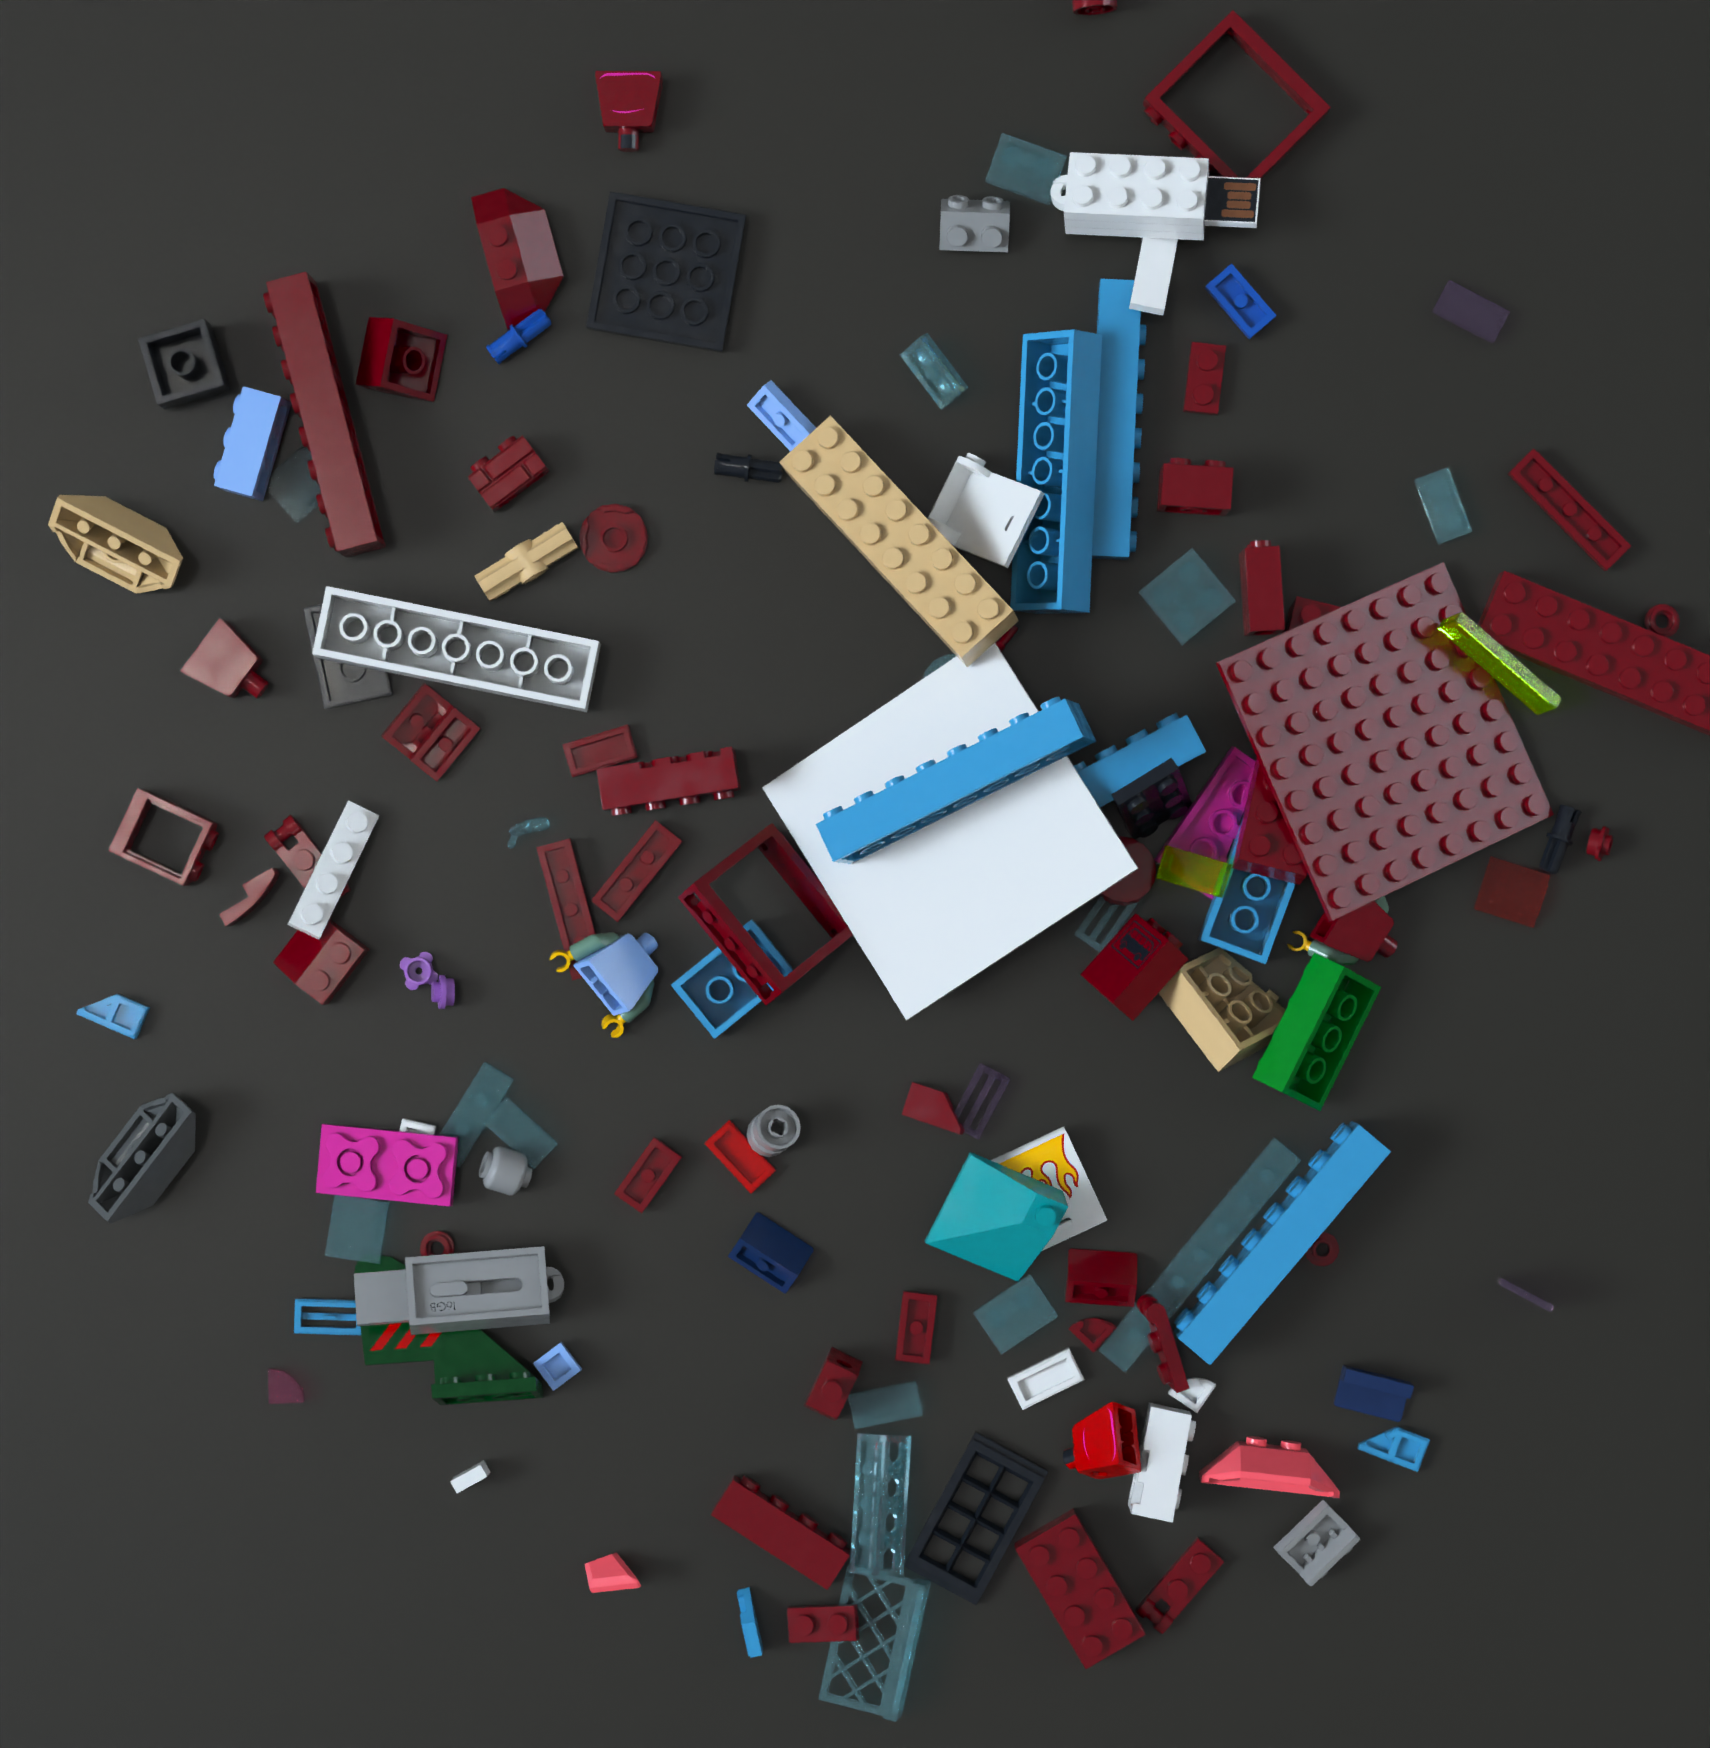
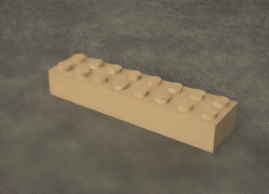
[779,415,1019,667]

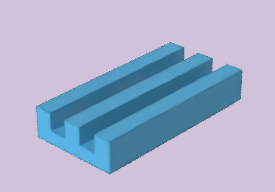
[294,1298,361,1335]

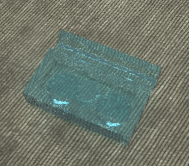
[985,133,1067,205]
[973,1274,1058,1355]

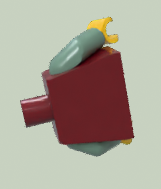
[1287,896,1398,965]

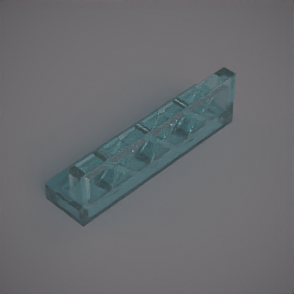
[850,1433,911,1576]

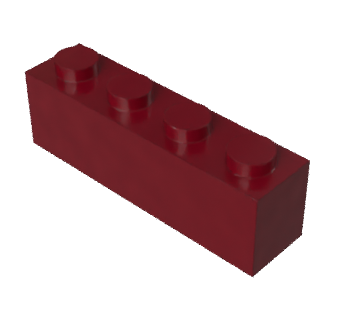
[711,1475,850,1590]

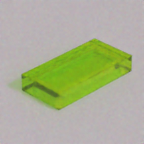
[1156,845,1232,898]

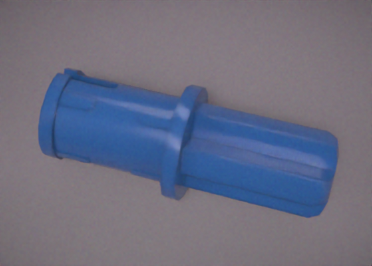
[486,309,551,364]

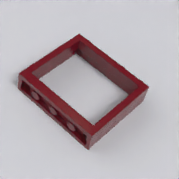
[1143,10,1331,180]
[678,823,853,1006]

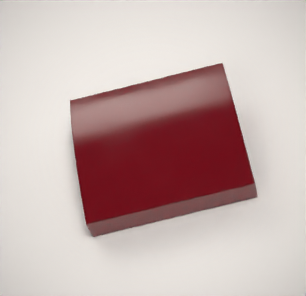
[381,682,481,781]

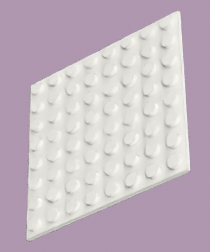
[762,643,1139,1020]

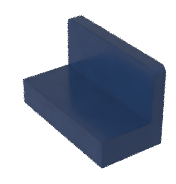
[728,1212,814,1294]
[1334,1365,1414,1422]

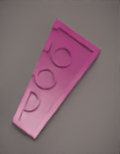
[1154,746,1255,899]

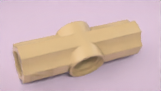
[475,522,578,602]

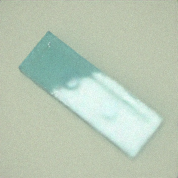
[439,1061,515,1168]

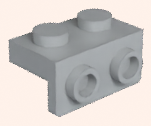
[939,195,1010,253]
[1273,1500,1360,1586]

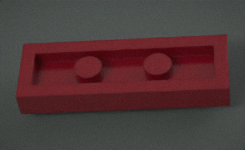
[591,820,683,922]

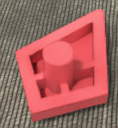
[584,1552,641,1593]

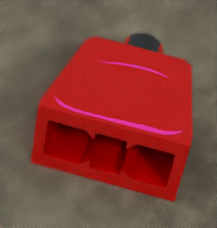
[1063,1401,1141,1479]

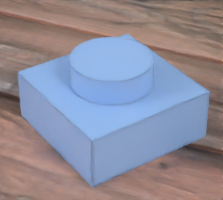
[533,1341,582,1391]

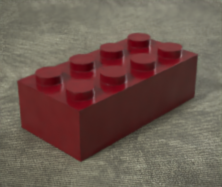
[1014,1508,1146,1669]

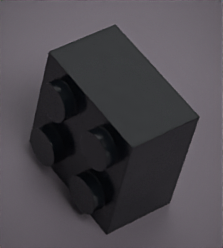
[138,319,231,410]

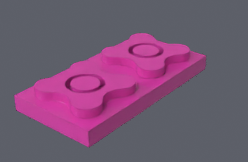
[316,1124,459,1207]

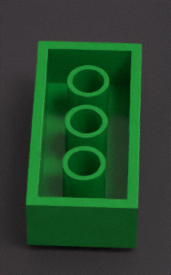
[1252,953,1381,1111]

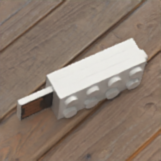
[1050,152,1261,241]

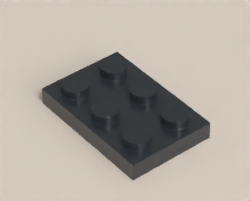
[1112,758,1192,839]

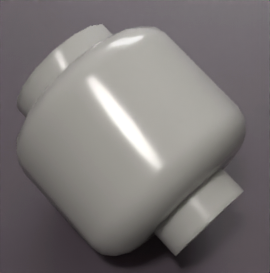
[479,1146,532,1196]

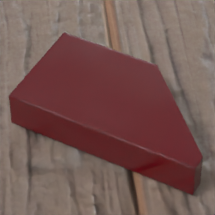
[902,1082,964,1135]

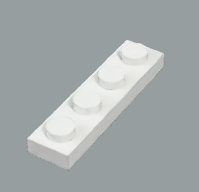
[287,800,379,940]

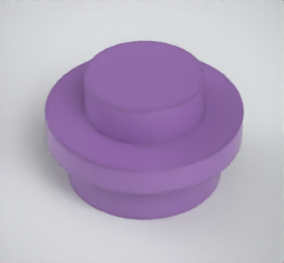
[431,975,455,1009]

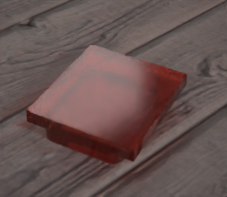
[1473,856,1550,928]

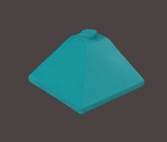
[925,1152,1068,1281]

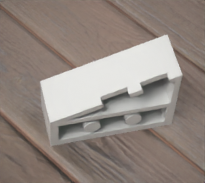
[1128,1403,1196,1523]

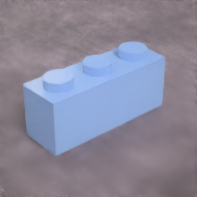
[214,386,291,501]

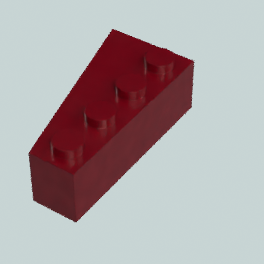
[596,746,741,816]

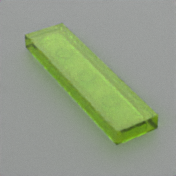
[1438,612,1562,715]

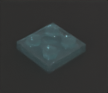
[1138,548,1236,645]

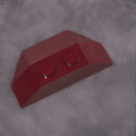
[471,188,564,330]

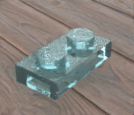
[900,333,969,410]
[1414,467,1473,545]

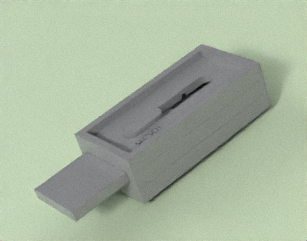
[354,1246,564,1335]

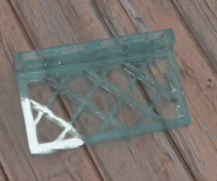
[818,1563,931,1722]

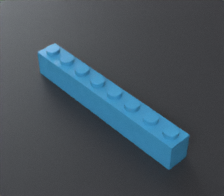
[1092,279,1147,560]

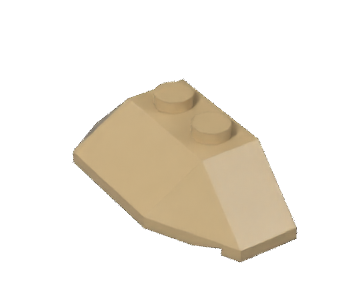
[48,495,183,594]

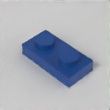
[1205,263,1277,340]

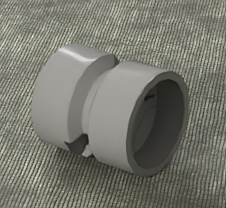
[747,1105,801,1157]

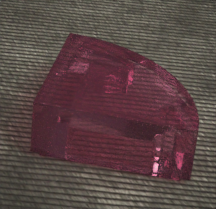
[268,1368,305,1404]

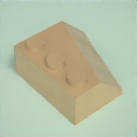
[1159,948,1285,1072]

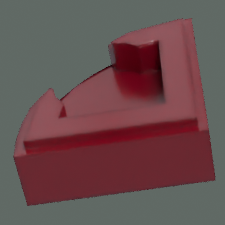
[1068,1317,1117,1353]

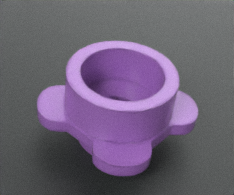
[400,952,438,990]

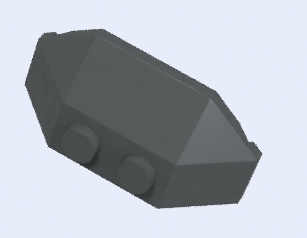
[88,1093,196,1224]

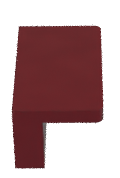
[1065,1248,1137,1307]

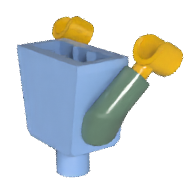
[550,932,658,1038]

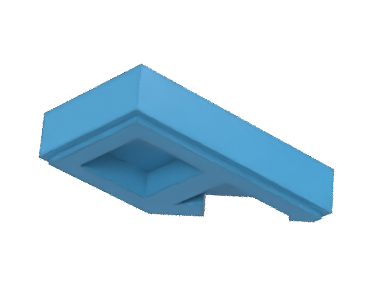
[76,994,150,1039]
[1357,1426,1430,1472]
[737,1587,763,1658]

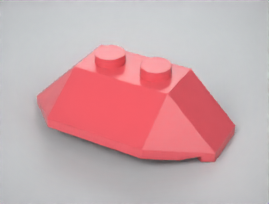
[1199,1436,1340,1498]

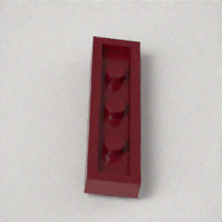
[1508,448,1631,571]
[536,838,596,981]

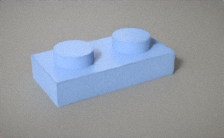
[747,380,816,452]

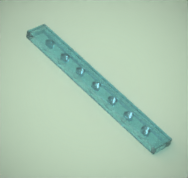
[1098,1138,1301,1372]

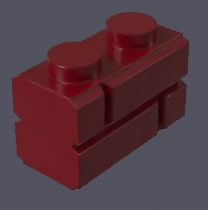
[468,435,549,512]

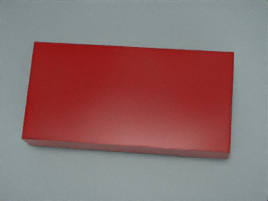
[704,1120,776,1194]

